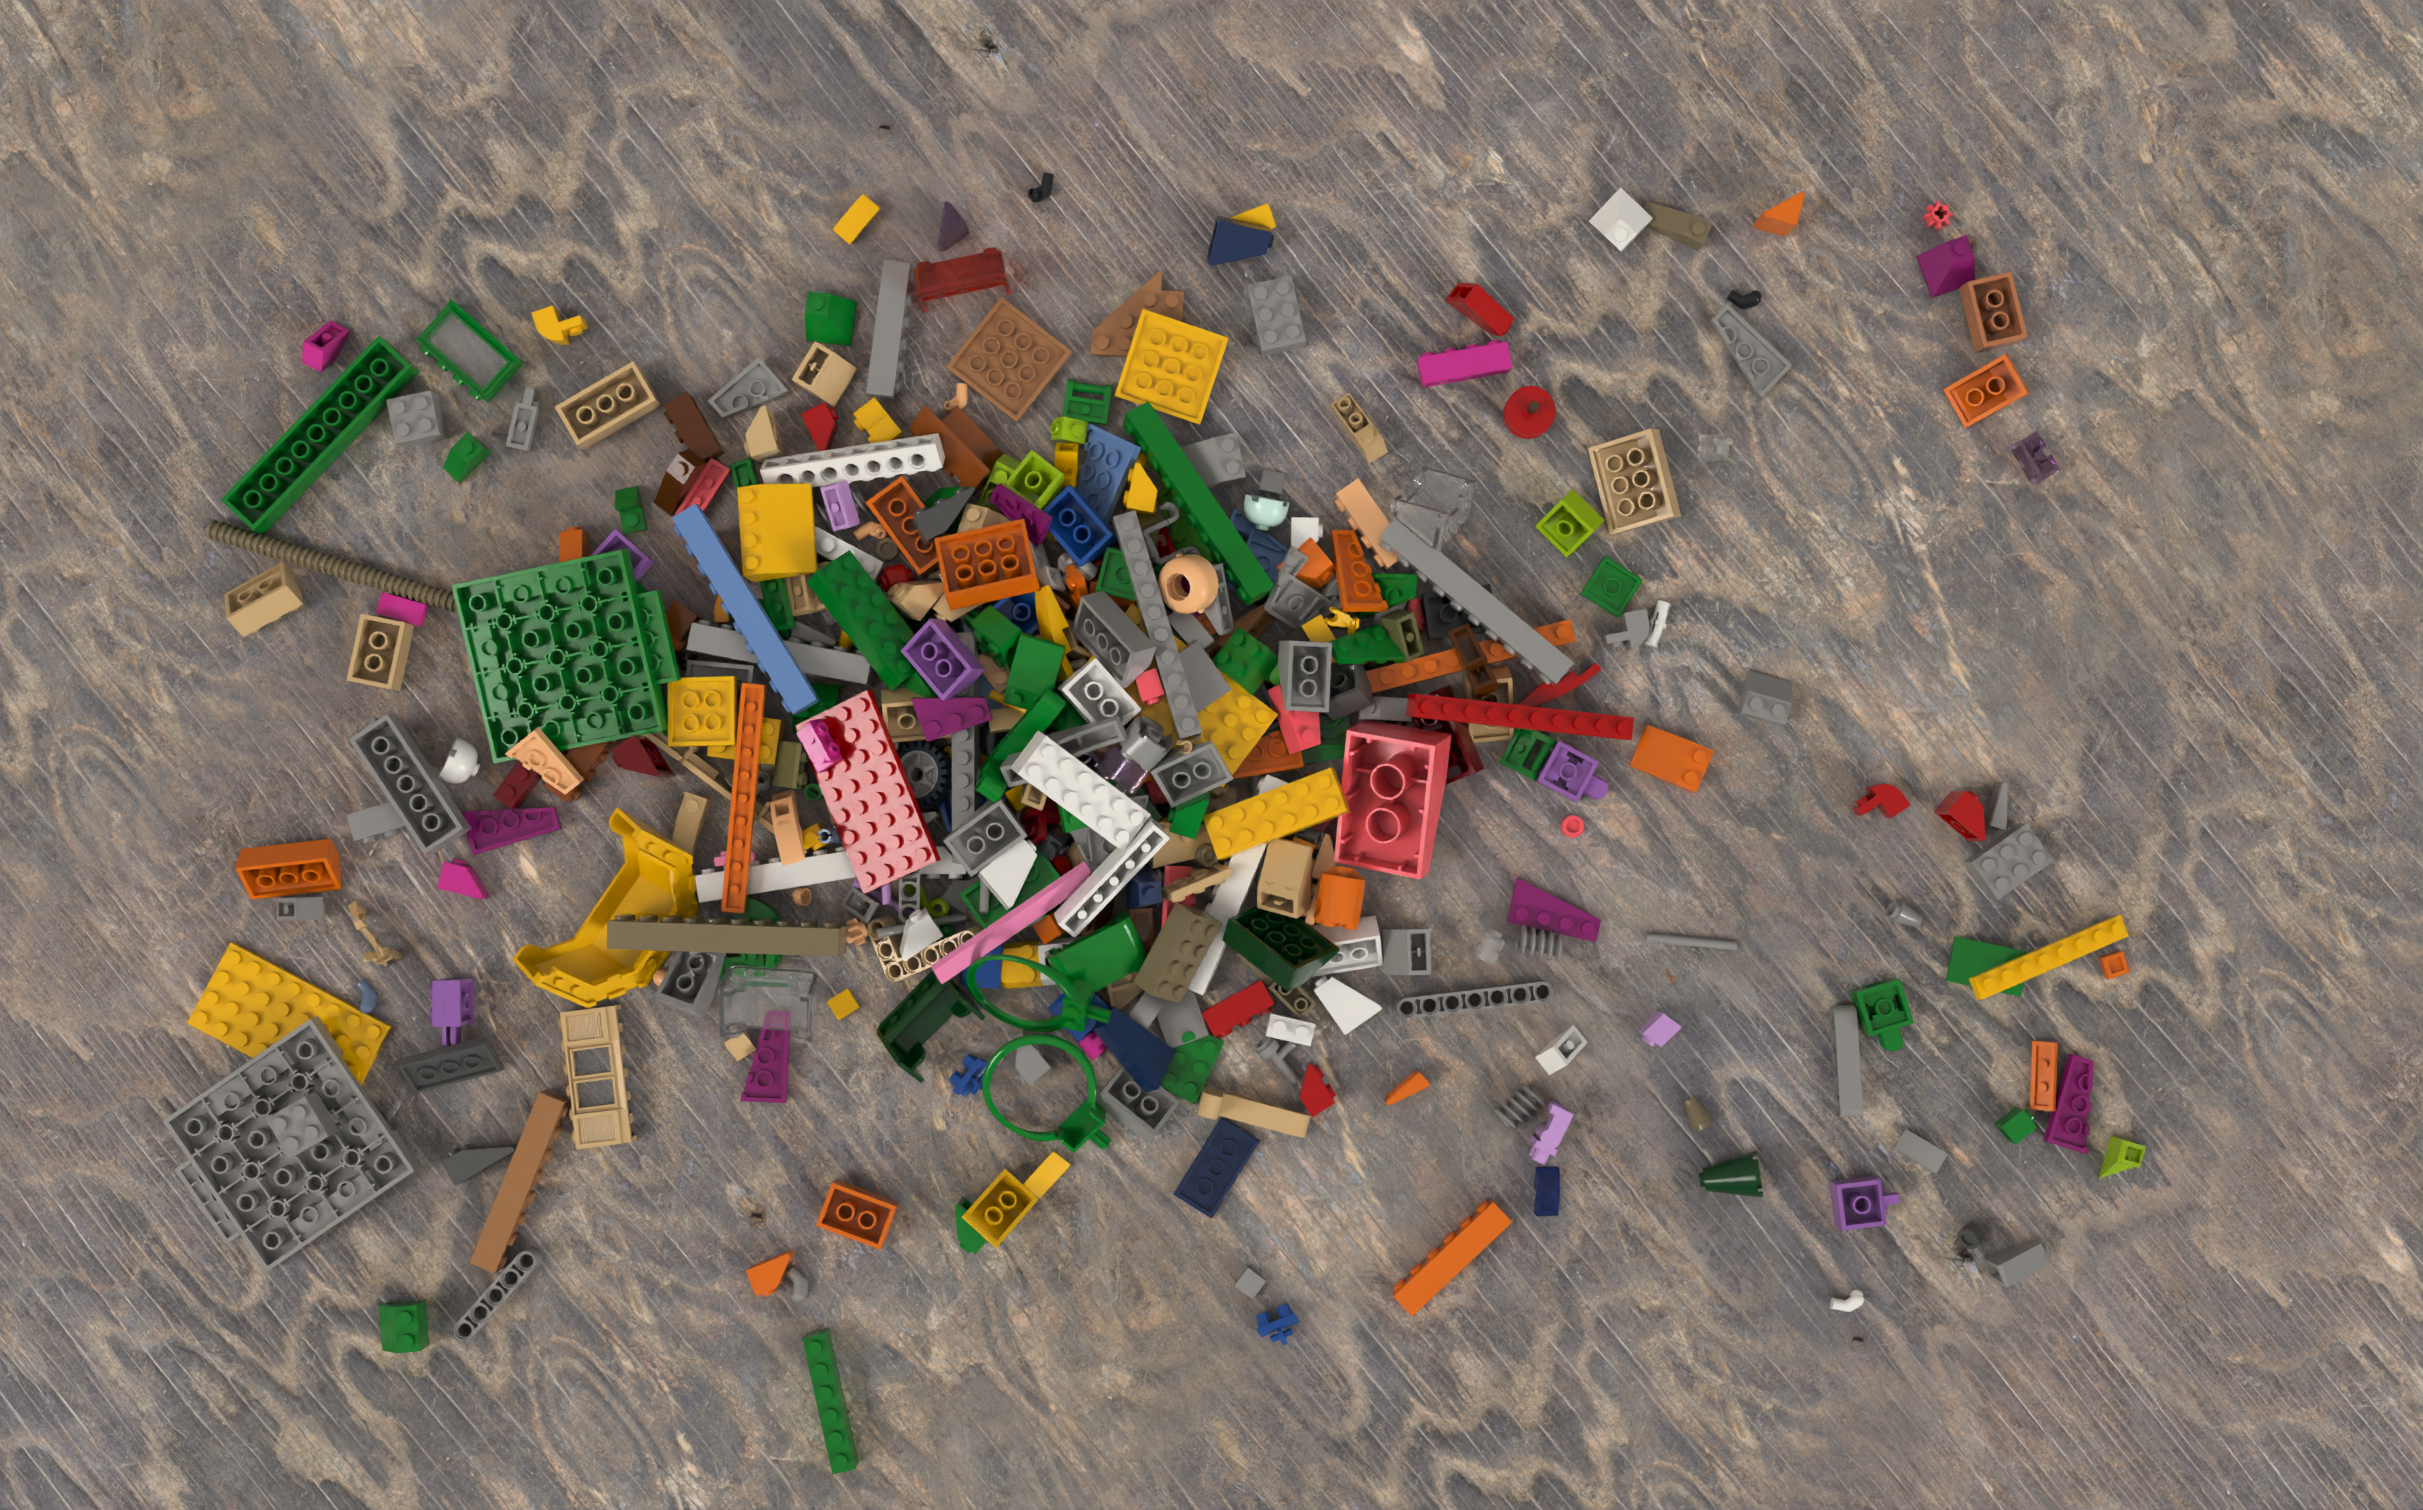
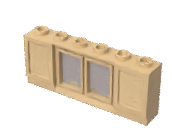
[558,1004,637,1149]

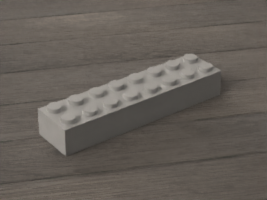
[686,620,876,687]

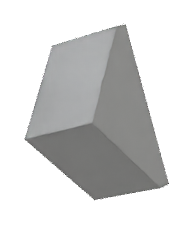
[841,886,882,924]

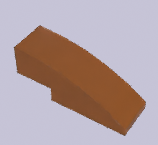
[942,406,1003,472]

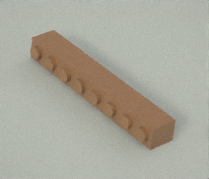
[469,1090,570,1274]

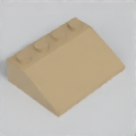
[1588,428,1682,535]

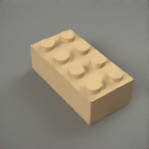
[555,361,662,450]

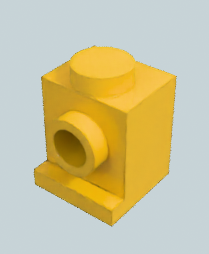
[802,822,831,852]

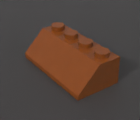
[909,405,991,496]

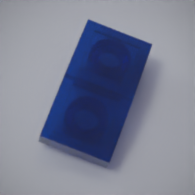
[1534,1166,1560,1216]

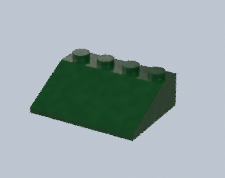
[1222,906,1340,991]

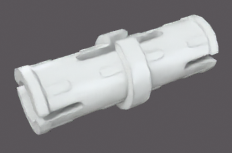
[1643,600,1671,648]

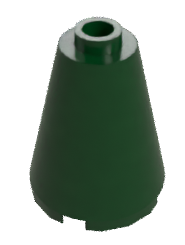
[1699,1151,1763,1197]

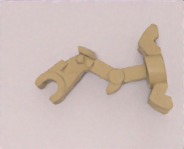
[348,900,403,968]

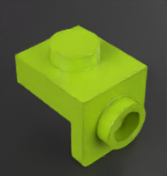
[1050,416,1088,445]

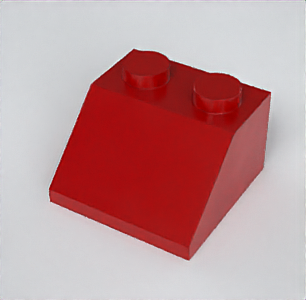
[1934,790,1986,842]

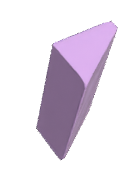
[820,480,860,532]

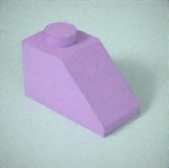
[1639,1010,1681,1047]

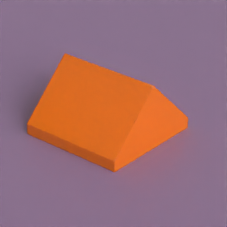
[1753,191,1805,237]

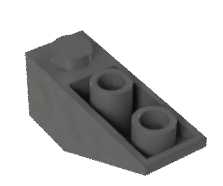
[912,486,975,546]

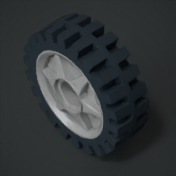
[896,741,952,810]

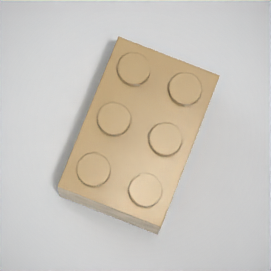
[346,614,414,691]

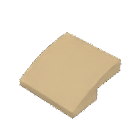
[785,562,830,616]

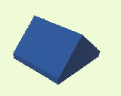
[959,943,1004,989]

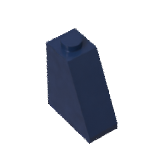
[1207,216,1274,265]
[1126,863,1162,910]

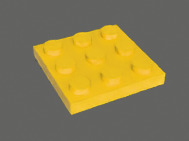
[668,676,737,747]

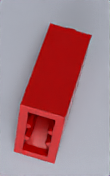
[1445,283,1514,337]

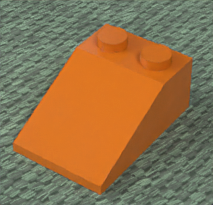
[1943,354,2030,428]
[1629,725,1714,793]

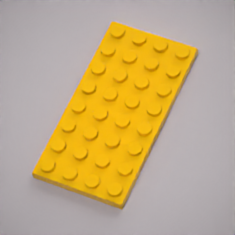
[1086,604,1278,788]
[187,942,393,1085]

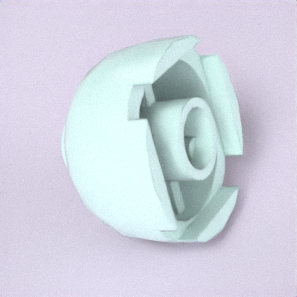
[1244,494,1289,531]

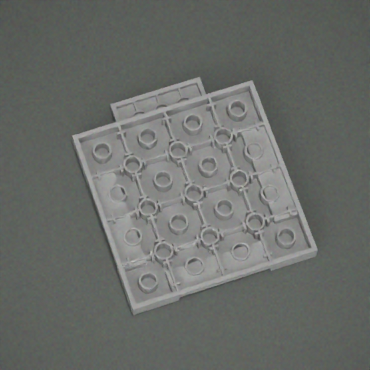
[163,1016,421,1272]

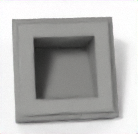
[1259,469,1285,496]

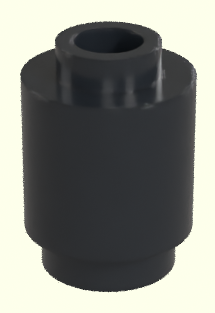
[980,722,1003,755]

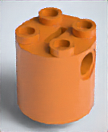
[1314,866,1366,930]

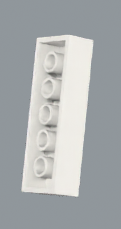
[1010,731,1151,852]

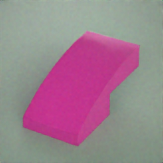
[375,592,428,627]

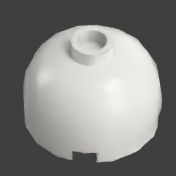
[438,737,480,784]

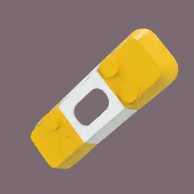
[1000,936,1128,989]

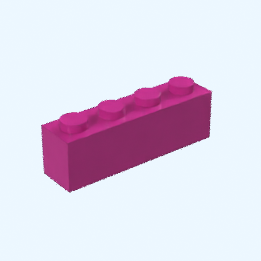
[1416,340,1512,388]

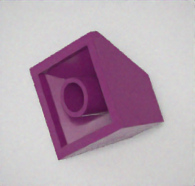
[1916,235,1975,298]

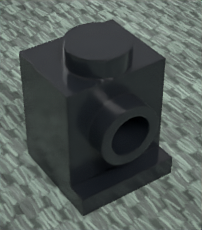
[1037,825,1075,861]

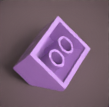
[901,618,986,701]

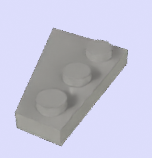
[708,357,789,419]

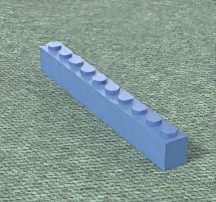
[672,504,820,715]

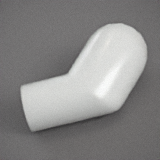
[1830,1290,1864,1312]

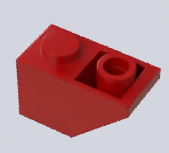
[1299,1062,1336,1117]

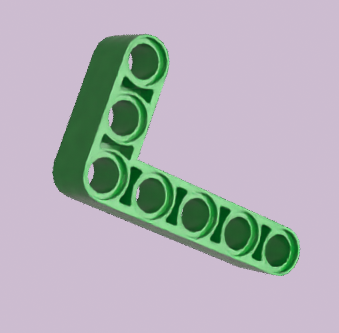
[975,687,1066,803]

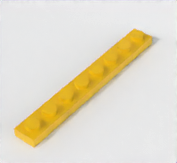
[1969,915,2129,1000]

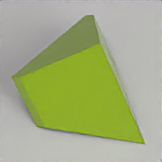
[2098,1136,2146,1179]

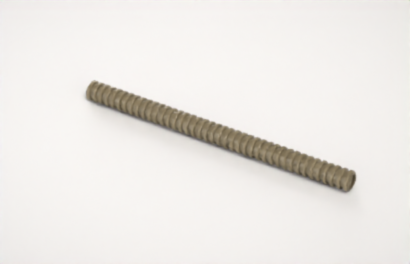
[206,519,458,614]

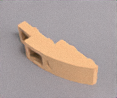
[770,789,805,866]
[1301,833,1335,925]

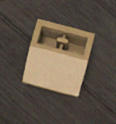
[791,341,858,408]

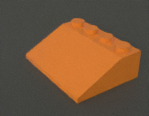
[934,519,1040,610]

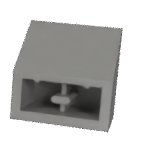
[1382,928,1431,975]

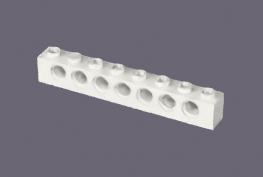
[760,433,945,488]

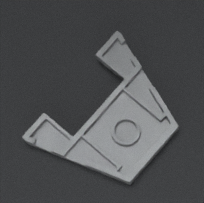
[1264,545,1339,630]
[1071,793,1149,872]

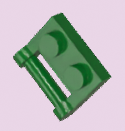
[1062,379,1113,425]
[1499,729,1557,782]

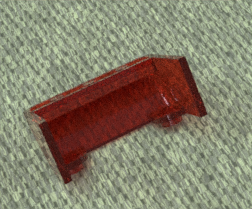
[913,247,1012,313]

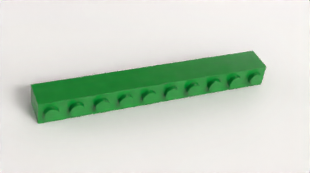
[1123,401,1274,606]

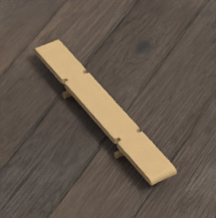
[644,731,811,854]

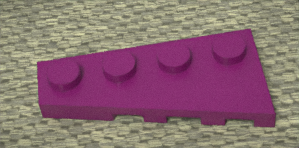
[1507,878,1601,942]
[2043,1054,2094,1154]

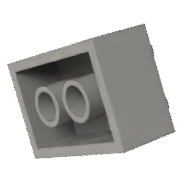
[1247,276,1306,357]
[1963,823,2054,900]

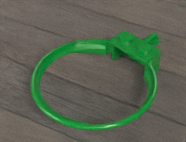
[966,954,1112,1032]
[982,1034,1111,1153]

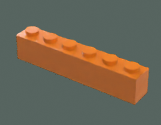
[1392,1199,1512,1316]

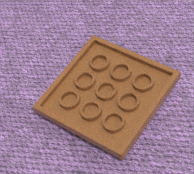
[946,297,1073,423]

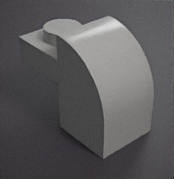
[1602,609,1650,650]
[1128,992,1167,1029]

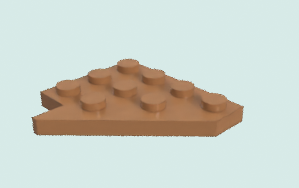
[1091,271,1184,358]

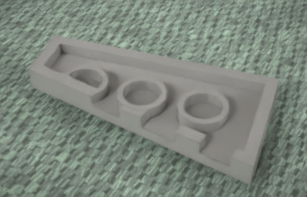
[1710,304,1793,399]

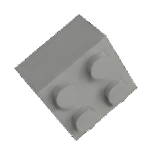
[386,390,448,448]
[266,1091,339,1159]

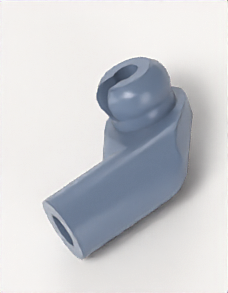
[356,979,378,1014]

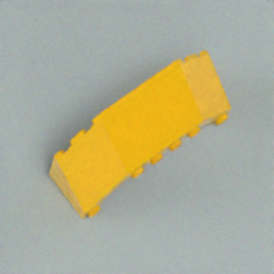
[512,807,699,1008]

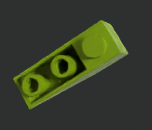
[977,454,1021,514]

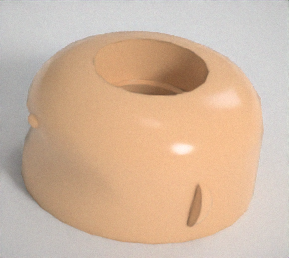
[1158,553,1219,614]

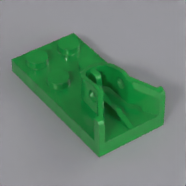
[1261,714,1350,765]
[959,845,1060,929]

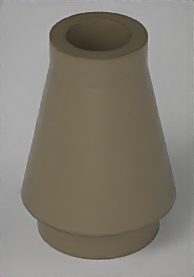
[1683,1096,1713,1132]

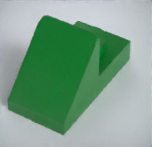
[614,486,648,535]

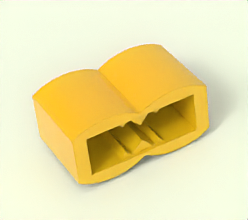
[853,397,904,443]

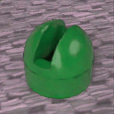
[804,782,823,801]

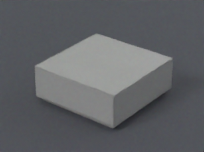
[1234,1266,1266,1300]

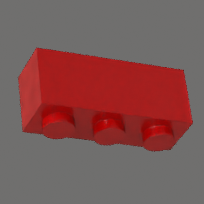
[1201,979,1274,1038]

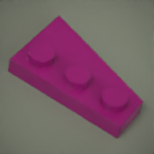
[989,484,1053,547]
[911,696,993,742]

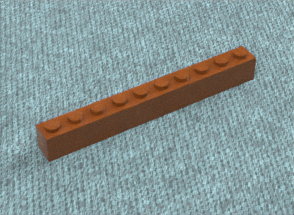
[544,600,702,802]

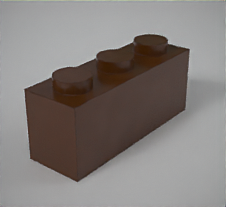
[663,391,724,463]

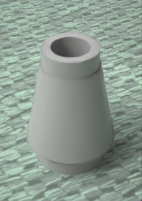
[1886,901,1923,928]

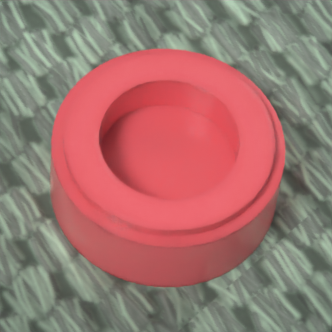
[1560,815,1584,838]

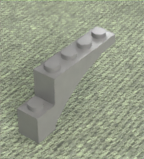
[999,716,1127,787]

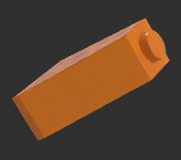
[559,526,591,562]

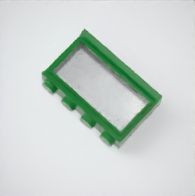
[415,299,524,403]

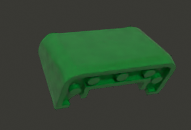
[1044,911,1148,996]

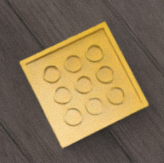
[1115,309,1229,425]

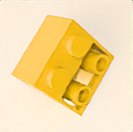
[1123,463,1159,515]

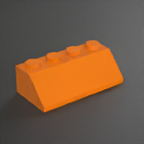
[235,839,342,900]

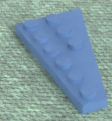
[1067,423,1141,562]

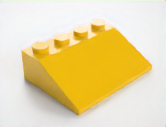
[737,483,818,582]

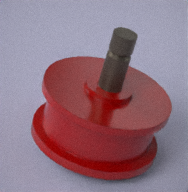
[1503,386,1556,439]

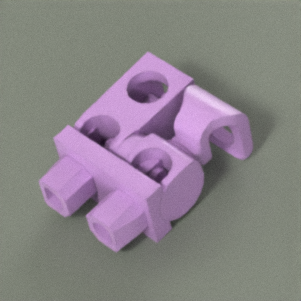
[1529,1101,1574,1165]

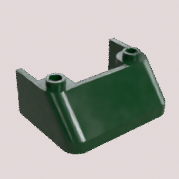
[877,970,985,1083]

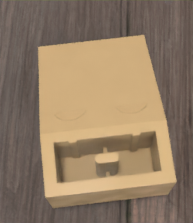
[1257,838,1312,919]

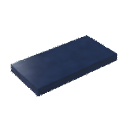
[1173,1117,1260,1219]

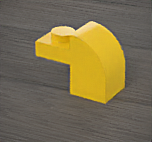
[531,305,588,345]
[1054,442,1079,489]

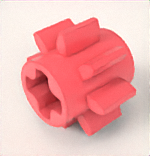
[1922,201,1953,231]

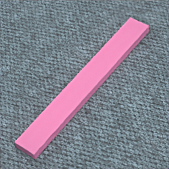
[930,861,1091,984]

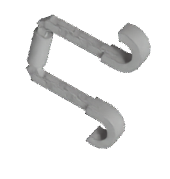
[1142,502,1201,566]

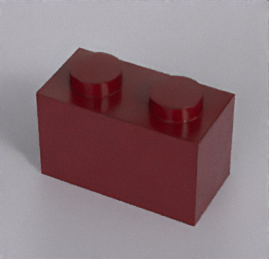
[493,760,542,809]

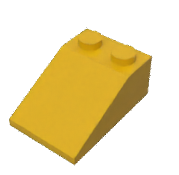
[962,1169,1039,1248]

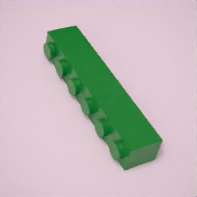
[802,1328,859,1475]

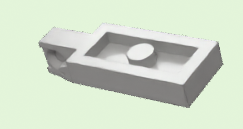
[505,387,540,452]

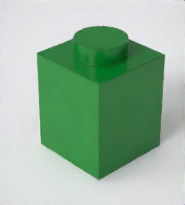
[1994,1107,2037,1144]

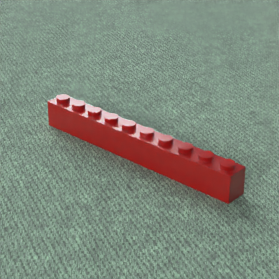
[1406,694,1634,740]

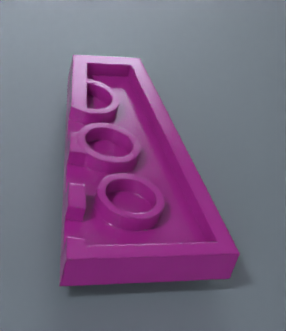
[461,807,562,855]
[740,1010,791,1103]

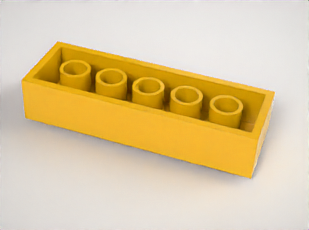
[1203,768,1350,860]

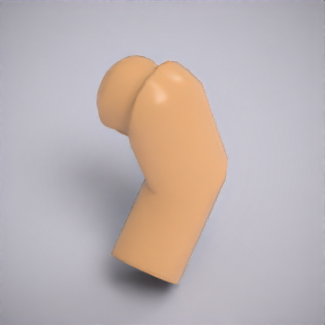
[944,383,968,413]
[853,521,887,541]

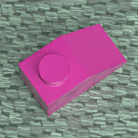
[302,320,350,373]
[437,858,489,899]

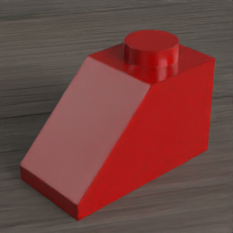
[801,402,839,451]

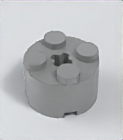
[1120,716,1173,771]

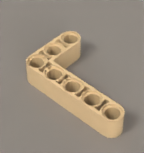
[867,915,984,982]
[1197,1087,1311,1138]

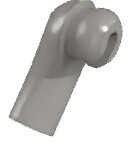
[786,1267,808,1302]

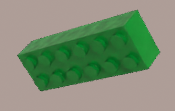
[807,550,917,692]

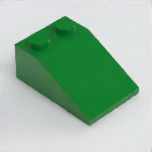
[1003,633,1066,710]
[1945,936,2029,997]

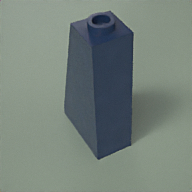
[1093,1006,1176,1092]

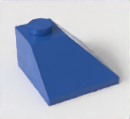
[992,592,1039,635]

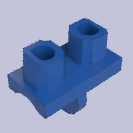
[949,1054,988,1097]
[1256,1304,1299,1345]

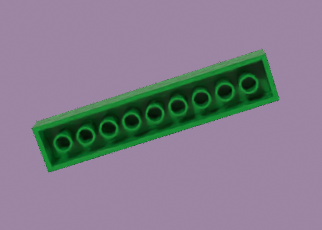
[221,336,420,534]

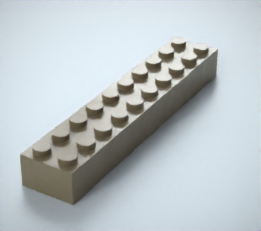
[607,914,847,957]

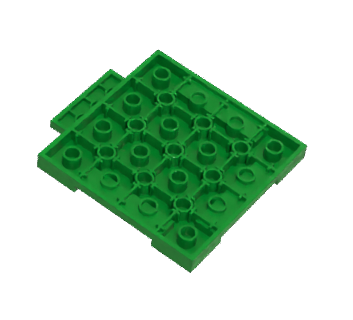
[451,549,681,763]

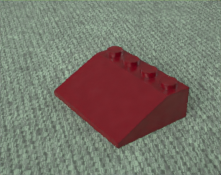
[1386,685,1484,785]

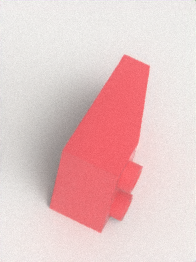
[1334,720,1451,879]

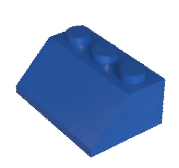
[1043,485,1118,567]

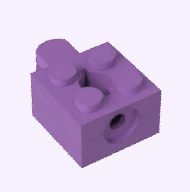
[1534,741,1608,803]
[429,978,475,1047]

